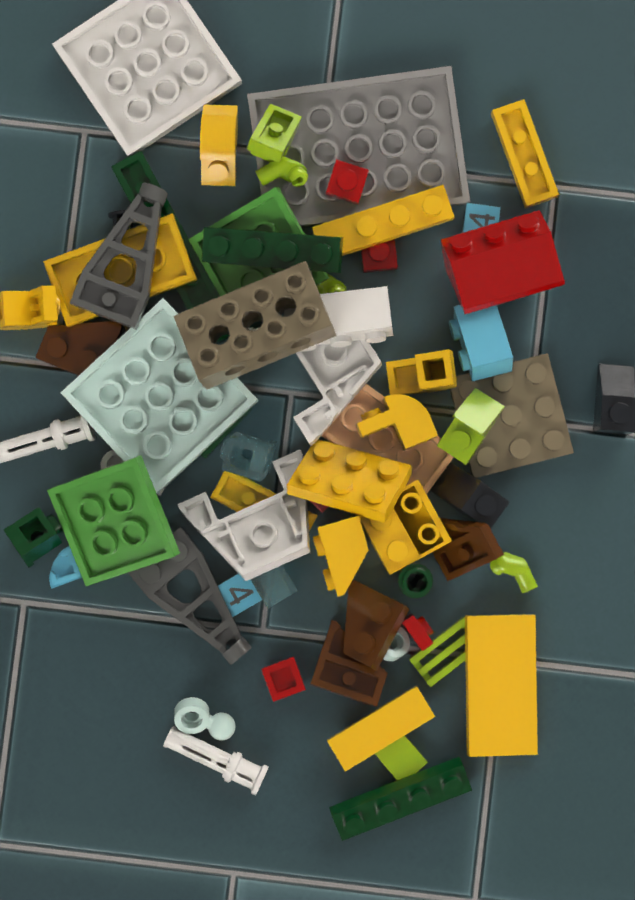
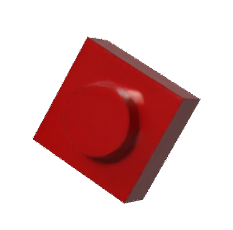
[326,159,369,205]
[361,239,398,273]
[402,613,434,652]
[261,656,306,702]

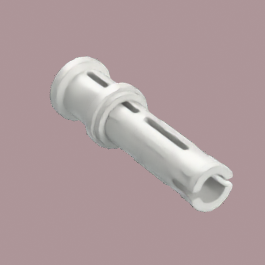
[0,414,96,463]
[163,726,269,796]

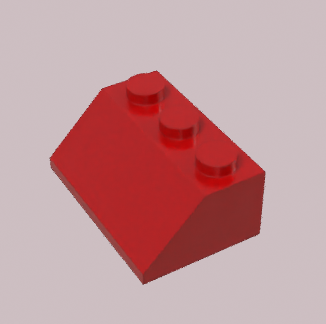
[440,210,565,314]

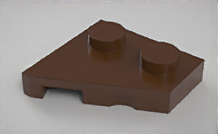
[35,321,124,376]
[432,518,504,581]
[343,580,410,671]
[310,620,388,707]

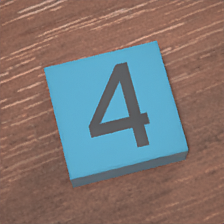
[462,203,501,233]
[218,574,263,617]

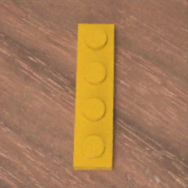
[312,184,454,256]

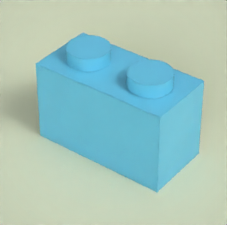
[449,305,513,382]

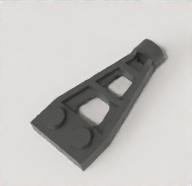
[70,183,168,330]
[128,527,252,665]

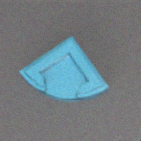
[49,546,82,589]

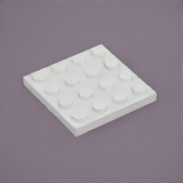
[52,0,242,157]

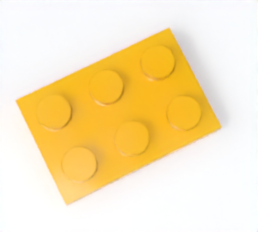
[287,439,412,523]

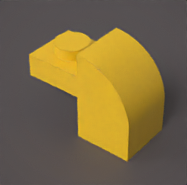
[200,104,238,186]
[0,286,61,330]
[386,349,457,395]
[356,394,438,451]

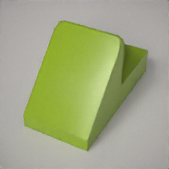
[247,103,302,163]
[437,388,505,465]

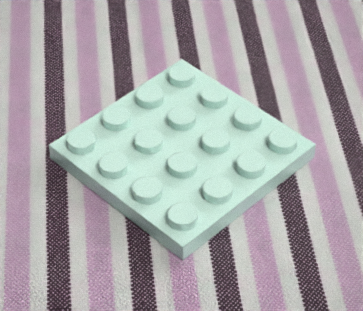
[61,298,259,494]

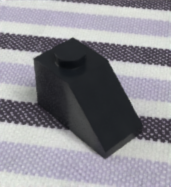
[593,364,635,435]
[430,462,510,529]

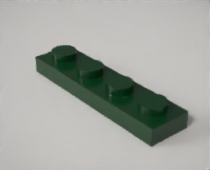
[202,227,343,273]
[329,757,472,841]

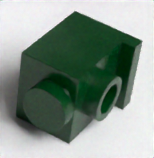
[4,507,63,568]

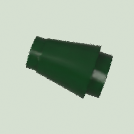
[398,564,433,598]

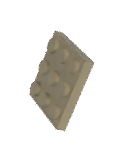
[449,353,574,478]

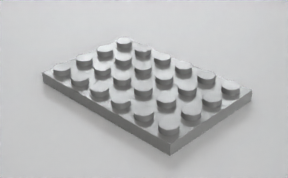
[247,66,470,227]

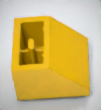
[356,480,452,575]
[313,515,369,596]

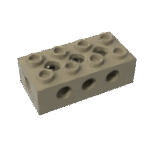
[174,261,337,390]

